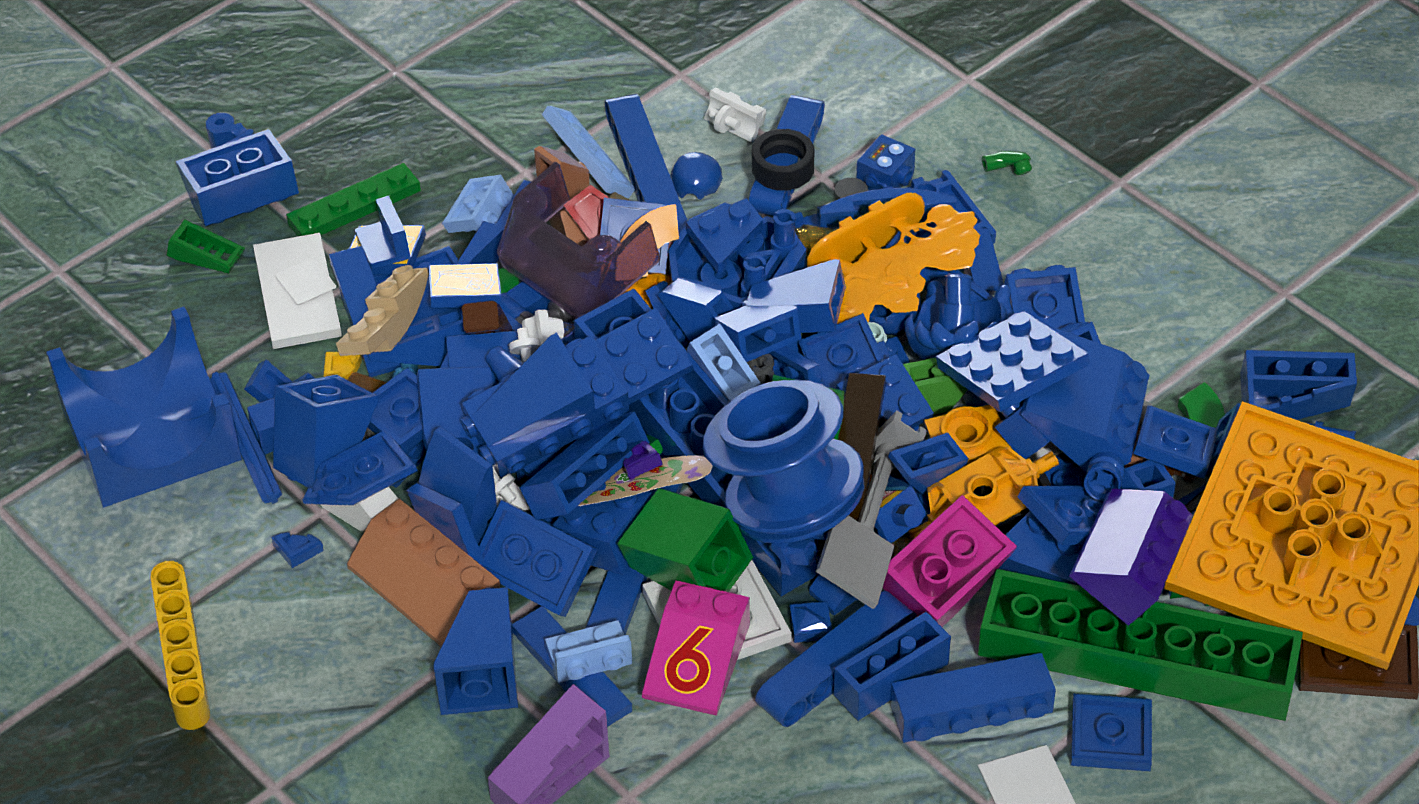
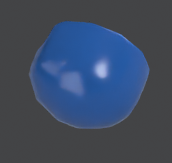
[670,152,723,200]

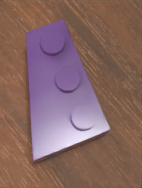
[488,684,610,804]

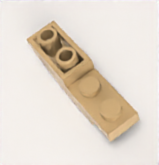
[336,265,429,356]

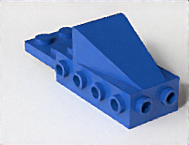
[460,308,693,479]

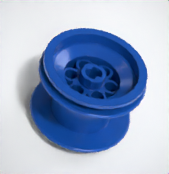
[703,380,864,543]

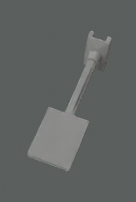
[816,410,927,609]

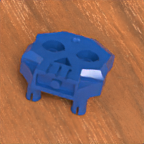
[668,202,806,310]

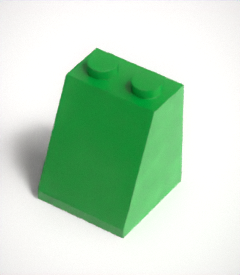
[617,488,754,592]

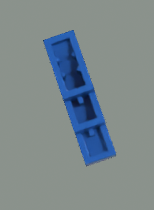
[329,246,401,378]

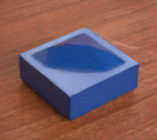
[790,601,832,643]

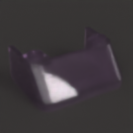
[497,162,661,318]

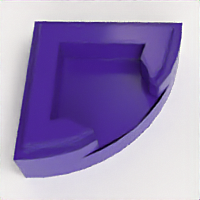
[623,441,663,479]

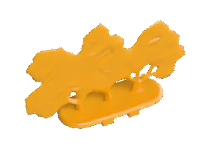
[807,193,981,324]

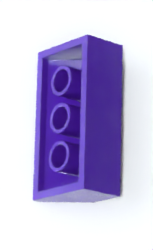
[1069,489,1193,626]

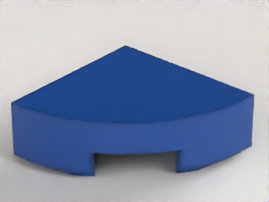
[271,532,324,568]

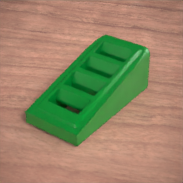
[167,219,245,274]

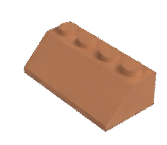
[347,499,500,647]

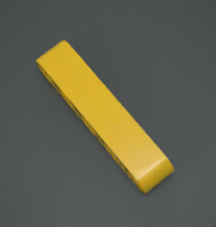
[150,561,210,730]

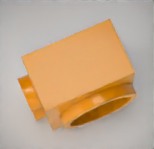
[924,405,1012,468]

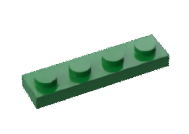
[286,163,421,237]

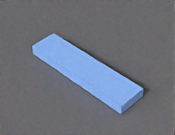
[542,106,635,198]

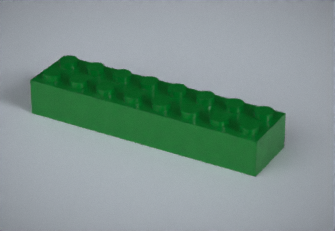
[978,569,1303,721]

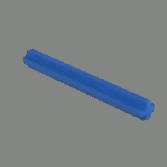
[210,371,282,504]

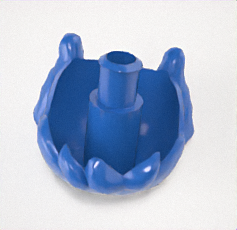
[905,273,1014,360]

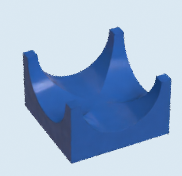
[47,306,242,508]

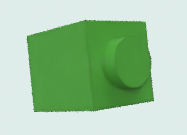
[903,358,968,415]

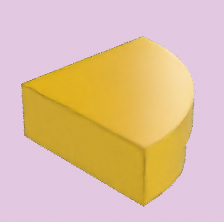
[324,352,362,380]

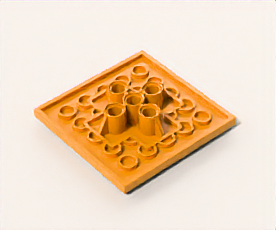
[1164,401,1419,670]

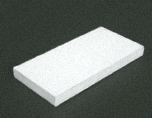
[253,233,342,349]

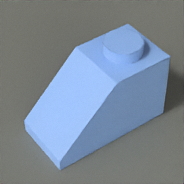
[686,324,760,402]

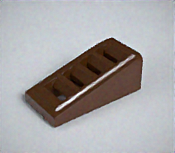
[462,301,512,335]

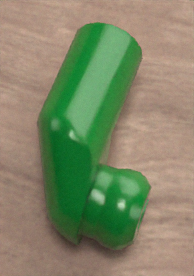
[982,151,1032,175]

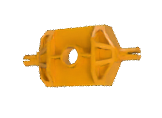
[909,447,1059,540]

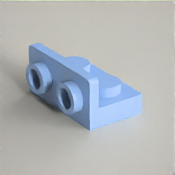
[442,175,514,233]
[545,620,632,683]

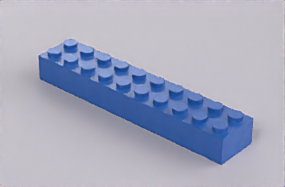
[574,288,819,597]

